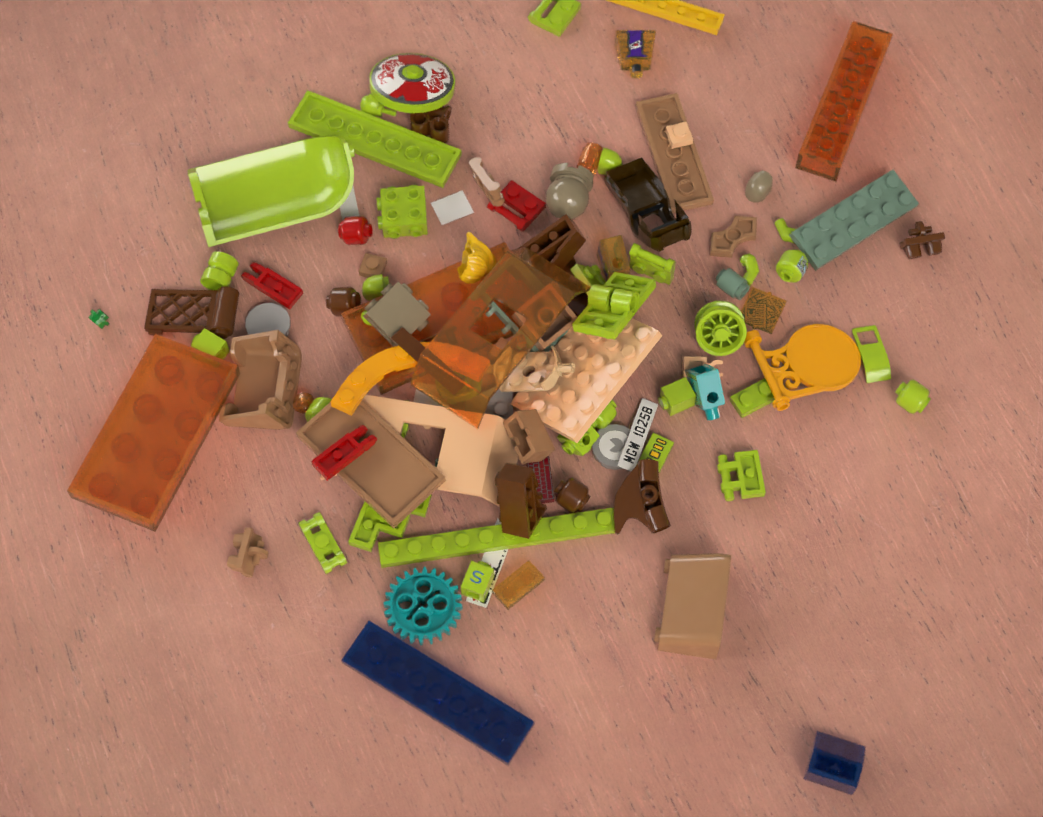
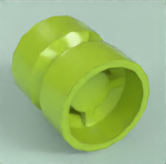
[200,251,239,290]

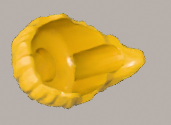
[457,231,497,284]

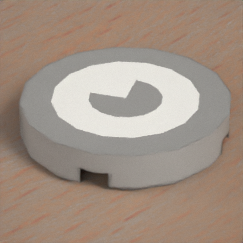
[592,424,630,470]

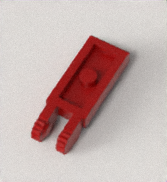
[241,262,304,310]
[311,425,377,481]

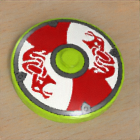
[369,53,455,113]

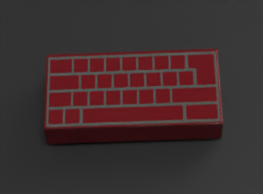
[526,456,554,504]

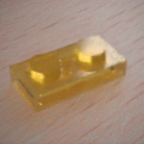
[492,560,545,610]

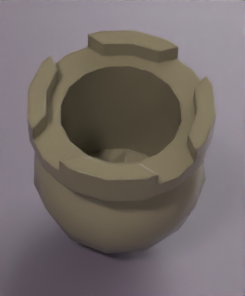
[546,163,594,220]

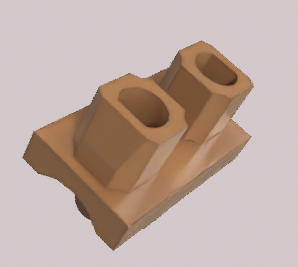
[227,528,269,577]

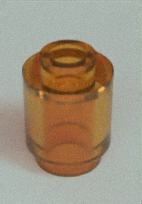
[577,142,603,175]

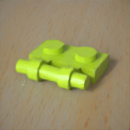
[717,450,766,501]

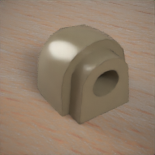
[745,170,773,203]

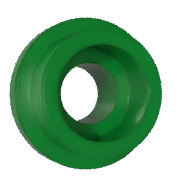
[88,309,110,329]

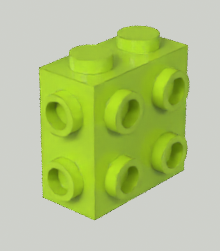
[377,185,428,239]

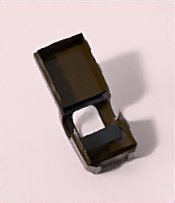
[604,157,692,252]

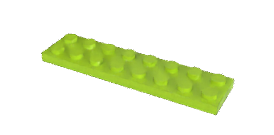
[288,90,462,188]

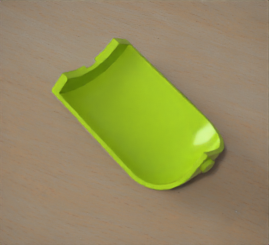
[187,136,355,247]

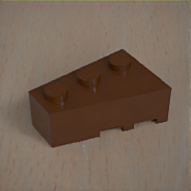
[512,214,586,288]
[495,463,547,539]

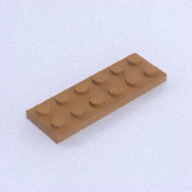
[636,93,714,213]

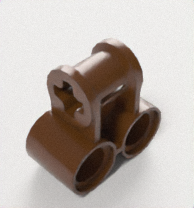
[410,105,452,144]

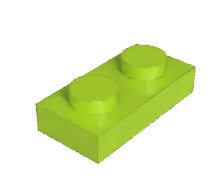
[729,378,775,418]

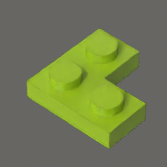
[348,501,410,552]

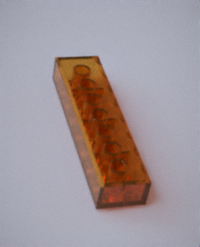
[795,21,893,182]

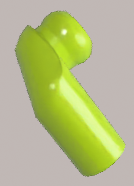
[774,218,796,243]
[740,254,759,286]

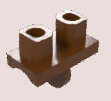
[899,221,945,259]

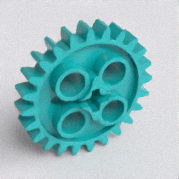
[383,567,463,645]

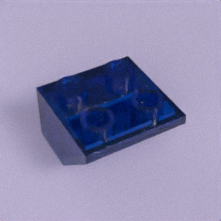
[803,731,866,795]

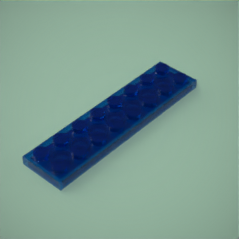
[341,621,535,766]

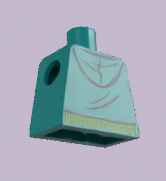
[685,364,725,420]

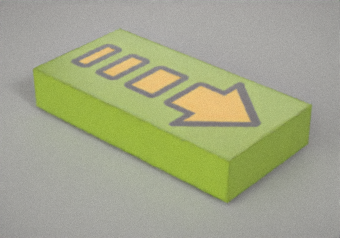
[638,433,674,473]

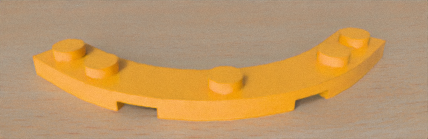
[331,342,490,416]

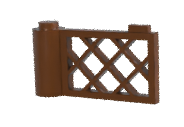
[144,287,240,339]

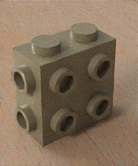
[363,281,431,347]

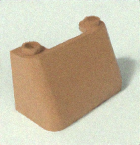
[219,330,302,430]
[654,553,731,660]

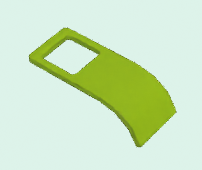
[852,325,891,383]

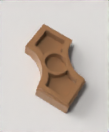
[710,216,757,258]

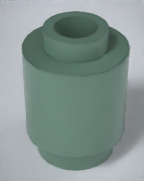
[716,268,750,300]

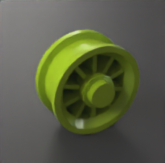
[694,300,747,356]

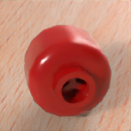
[338,216,373,245]

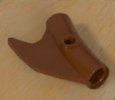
[613,459,671,535]

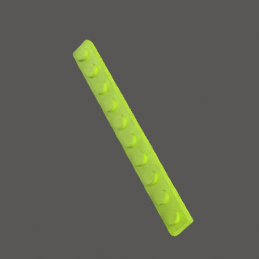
[378,507,615,568]

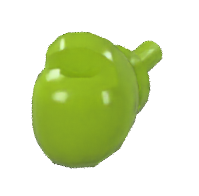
[360,93,397,117]

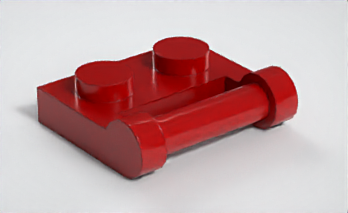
[487,180,546,232]

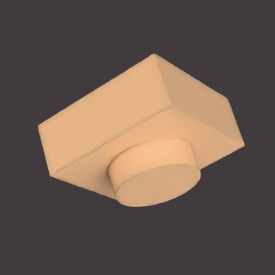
[665,121,693,149]

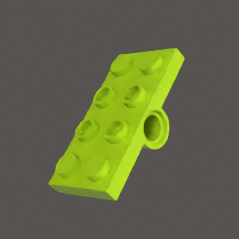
[572,272,656,340]

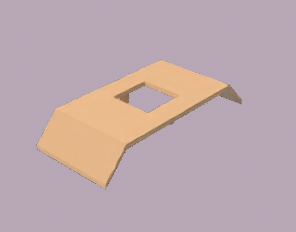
[320,395,518,507]

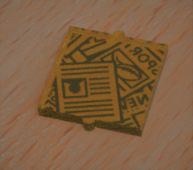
[741,287,787,334]

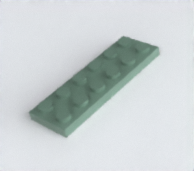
[789,170,919,271]

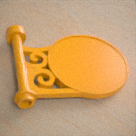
[744,324,861,411]

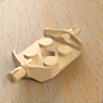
[485,346,575,392]

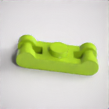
[298,512,347,574]

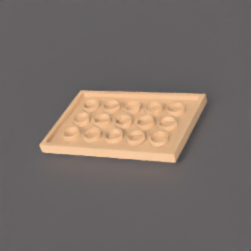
[511,318,662,443]

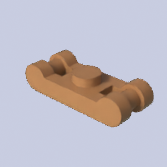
[469,157,505,207]

